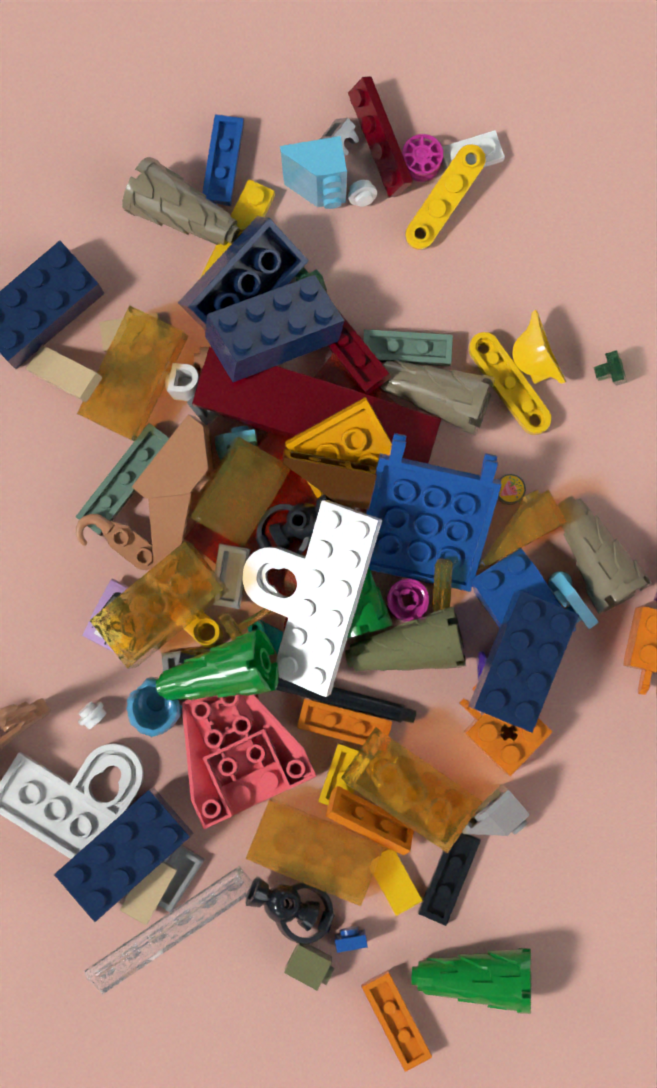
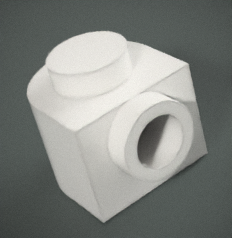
[165,363,200,401]

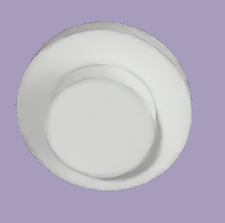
[348,180,377,207]
[78,701,106,729]

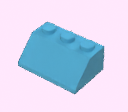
[280,136,347,209]

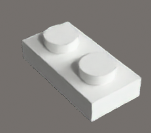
[442,130,505,170]

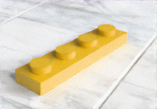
[200,179,275,278]

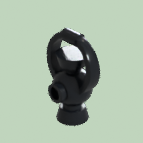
[256,493,336,556]
[245,876,335,944]

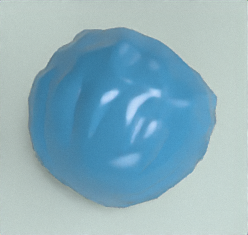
[126,677,182,737]

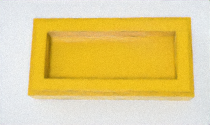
[366,848,423,916]

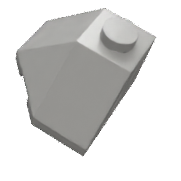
[457,785,530,836]

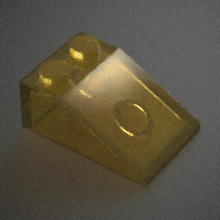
[190,437,290,547]
[478,489,567,571]

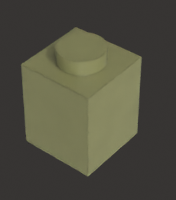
[284,943,334,991]

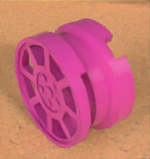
[402,134,443,182]

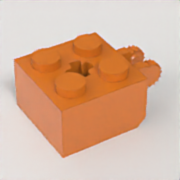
[623,606,657,698]
[459,684,553,777]

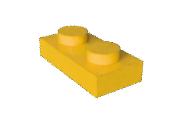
[318,743,367,805]

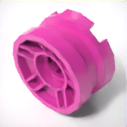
[386,579,429,622]

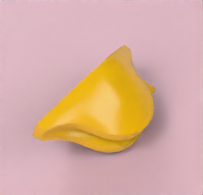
[513,310,567,384]

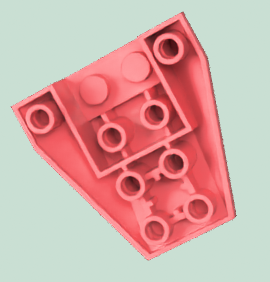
[181,694,316,829]

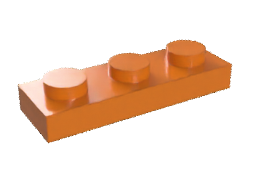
[297,698,393,751]
[325,786,415,856]
[361,970,432,1072]

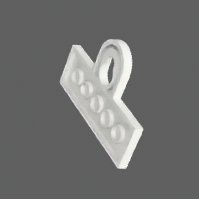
[243,500,382,697]
[0,743,170,895]

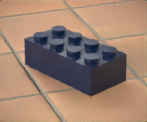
[178,216,309,330]
[0,240,104,369]
[205,275,344,382]
[468,591,579,733]
[54,787,193,922]

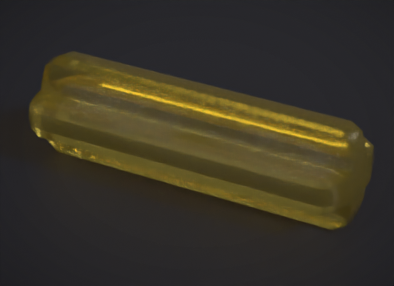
[433,558,453,612]

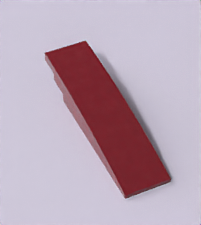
[192,346,441,464]

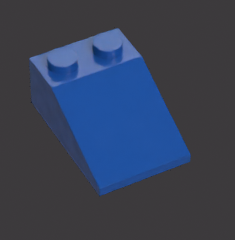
[470,548,576,632]

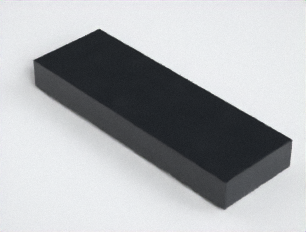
[417,827,481,926]

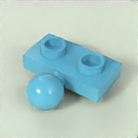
[548,571,599,629]

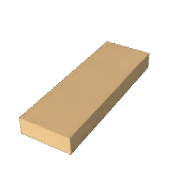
[26,345,102,402]

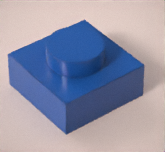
[335,926,368,953]

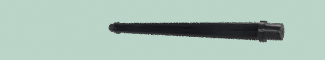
[178,650,416,723]

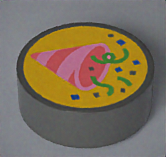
[498,474,526,505]

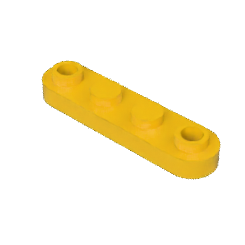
[405,144,486,250]
[469,332,551,435]

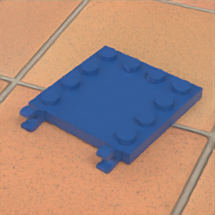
[366,433,502,592]

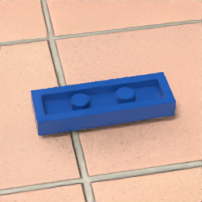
[202,114,244,206]

